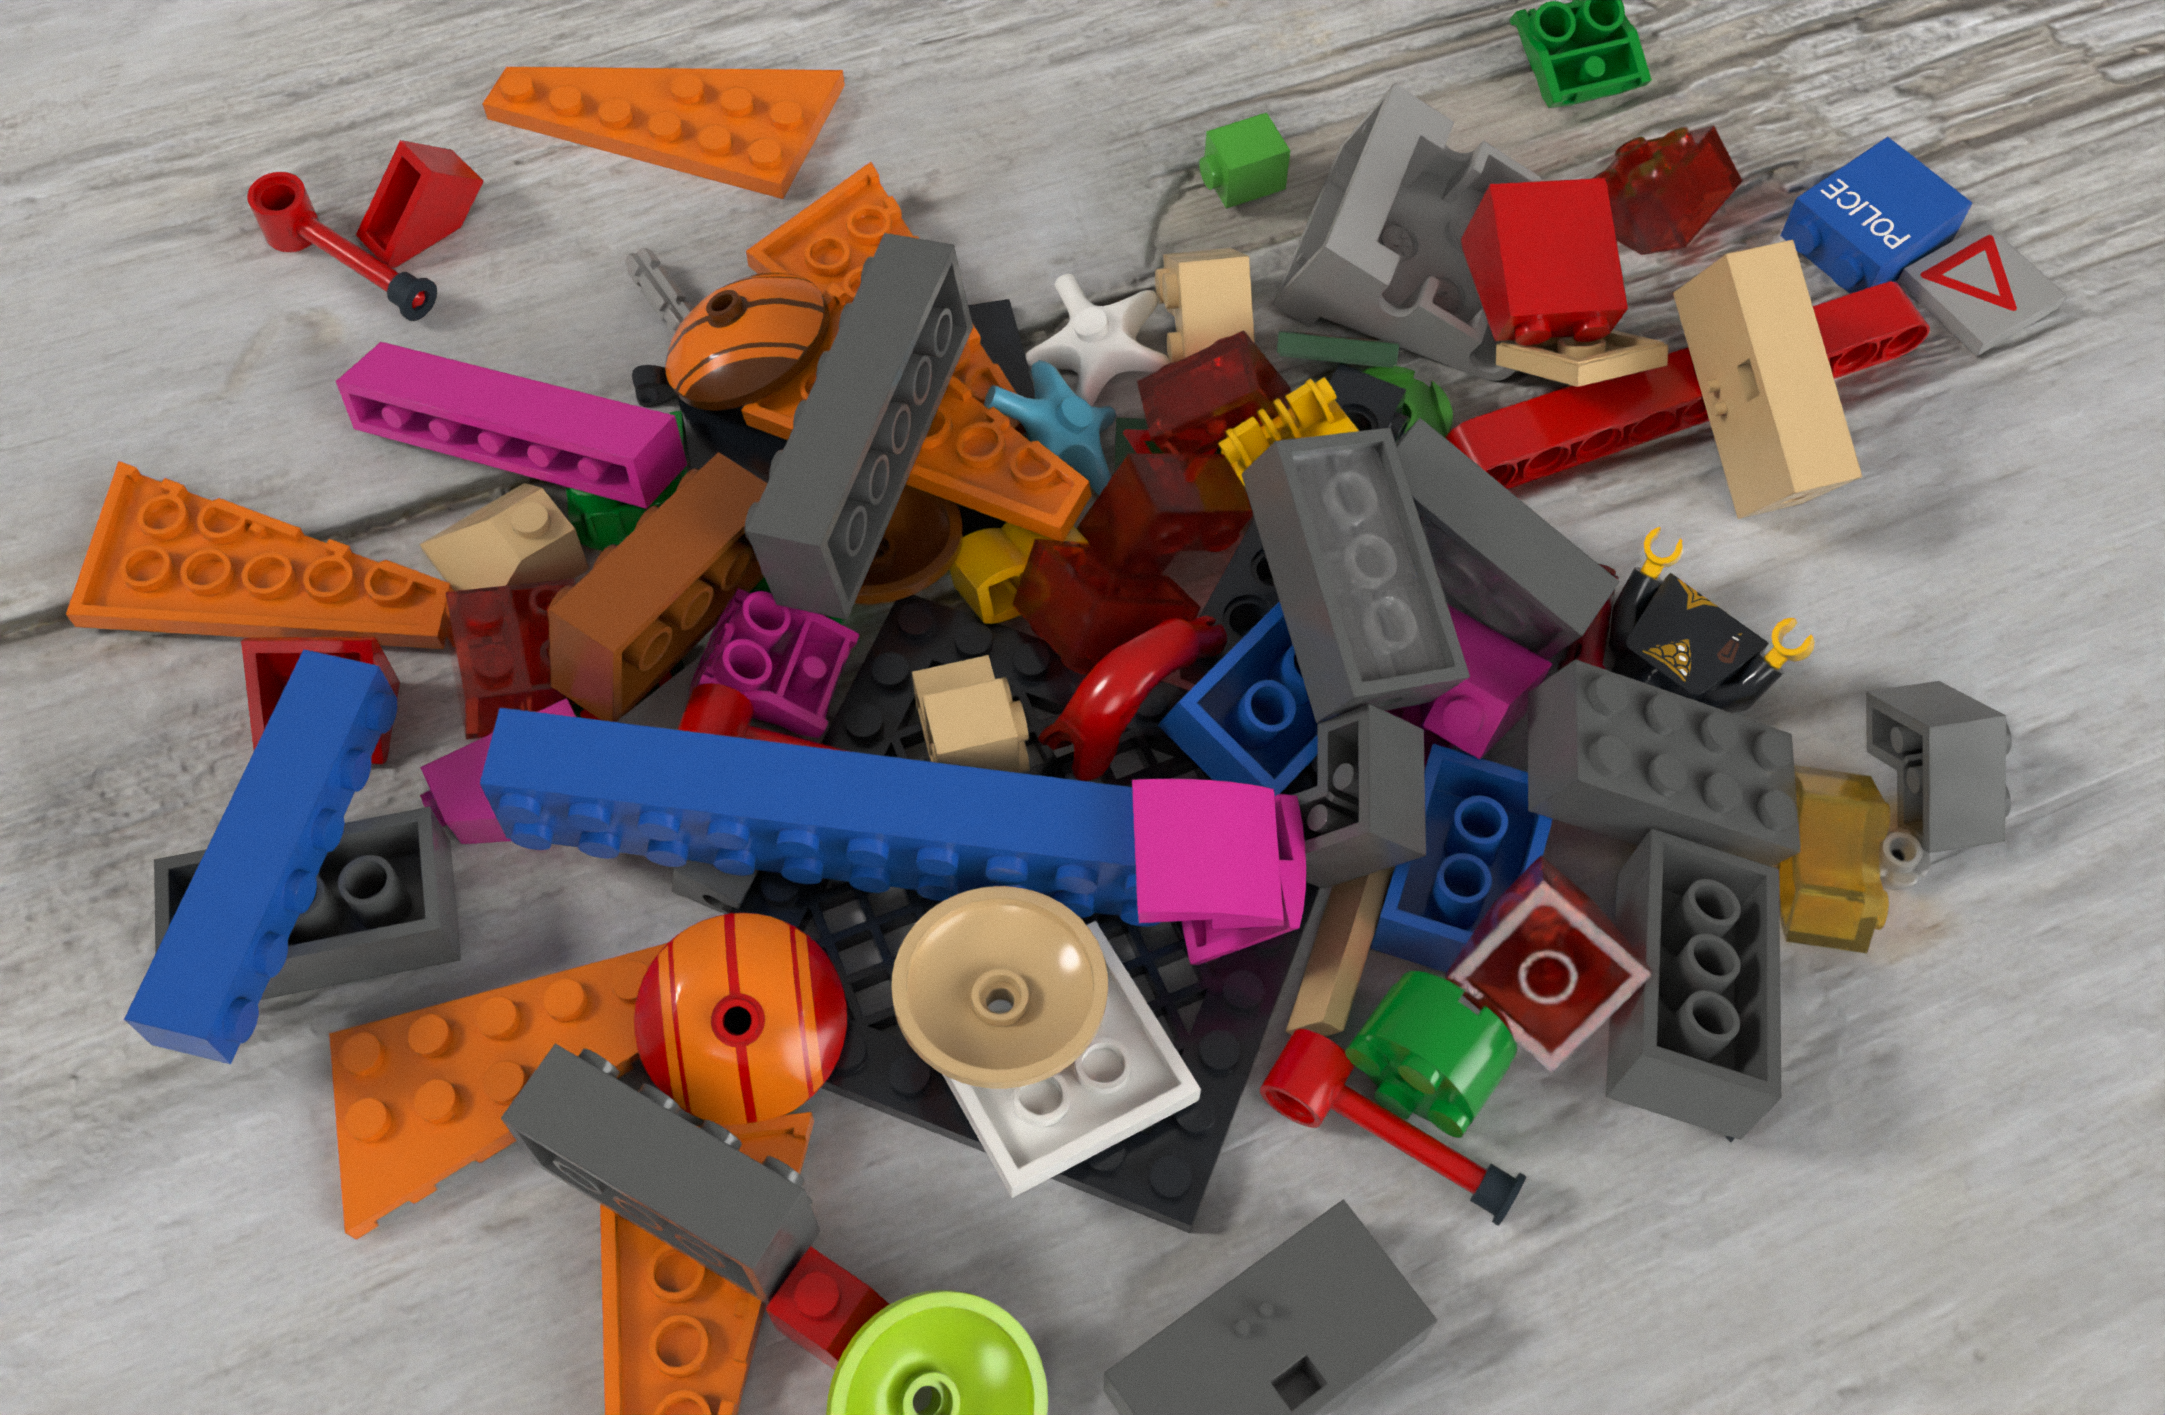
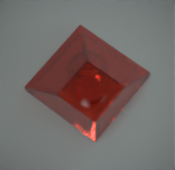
[1445,855,1653,1073]

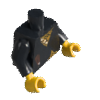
[1609,527,1815,713]

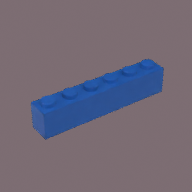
[124,649,397,1064]

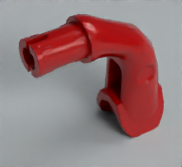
[1038,615,1227,781]

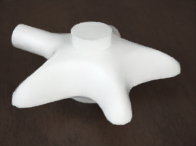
[1025,274,1170,406]

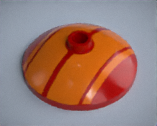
[634,913,847,1125]

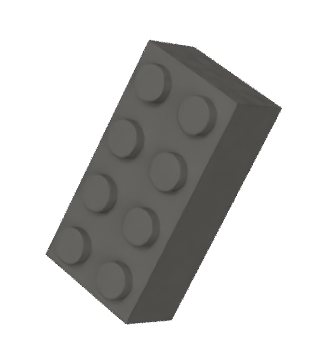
[1528,659,1801,867]
[154,807,461,1000]
[1606,828,1782,1140]
[501,1044,820,1305]

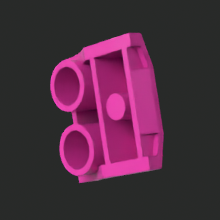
[689,588,860,738]

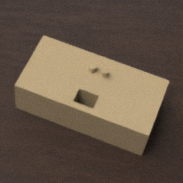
[1673,240,1862,519]

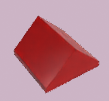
[241,637,400,764]

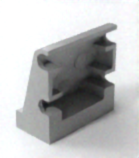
[1272,83,1542,381]

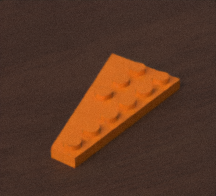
[482,67,845,199]
[746,162,1026,435]
[741,281,1092,543]
[66,461,456,649]
[329,943,733,1240]
[600,1112,815,1415]

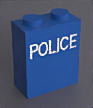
[1780,137,1973,294]

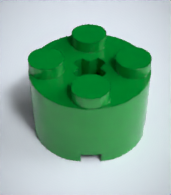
[1345,971,1518,1138]

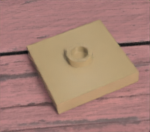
[1496,330,1668,387]

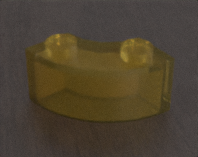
[1777,765,1890,954]

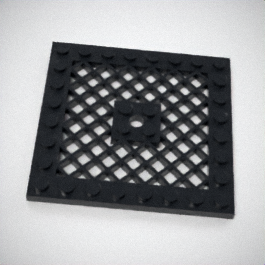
[725,594,1320,1233]

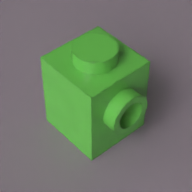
[1199,112,1291,209]

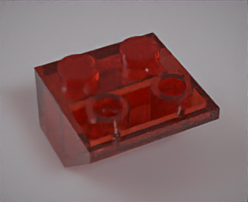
[1591,125,1743,255]
[445,578,576,740]

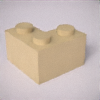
[1155,248,1257,382]
[912,655,1030,773]

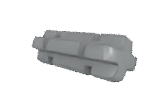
[625,248,693,336]

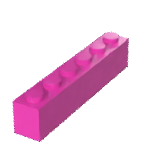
[335,342,687,509]

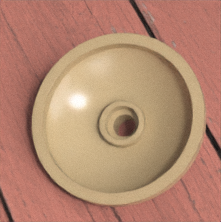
[891,886,1108,1089]

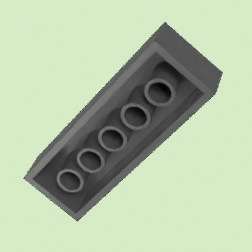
[745,233,973,620]

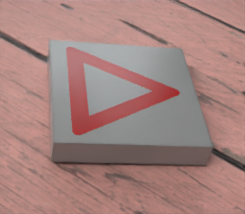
[1897,222,2066,357]

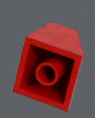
[1461,178,1628,346]

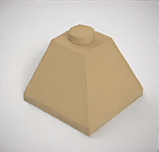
[419,483,589,632]

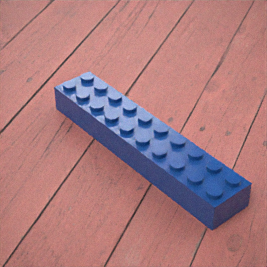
[480,708,1161,927]

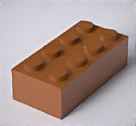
[548,452,768,722]

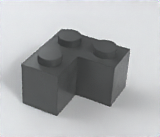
[1866,681,2012,853]
[1294,703,1426,889]

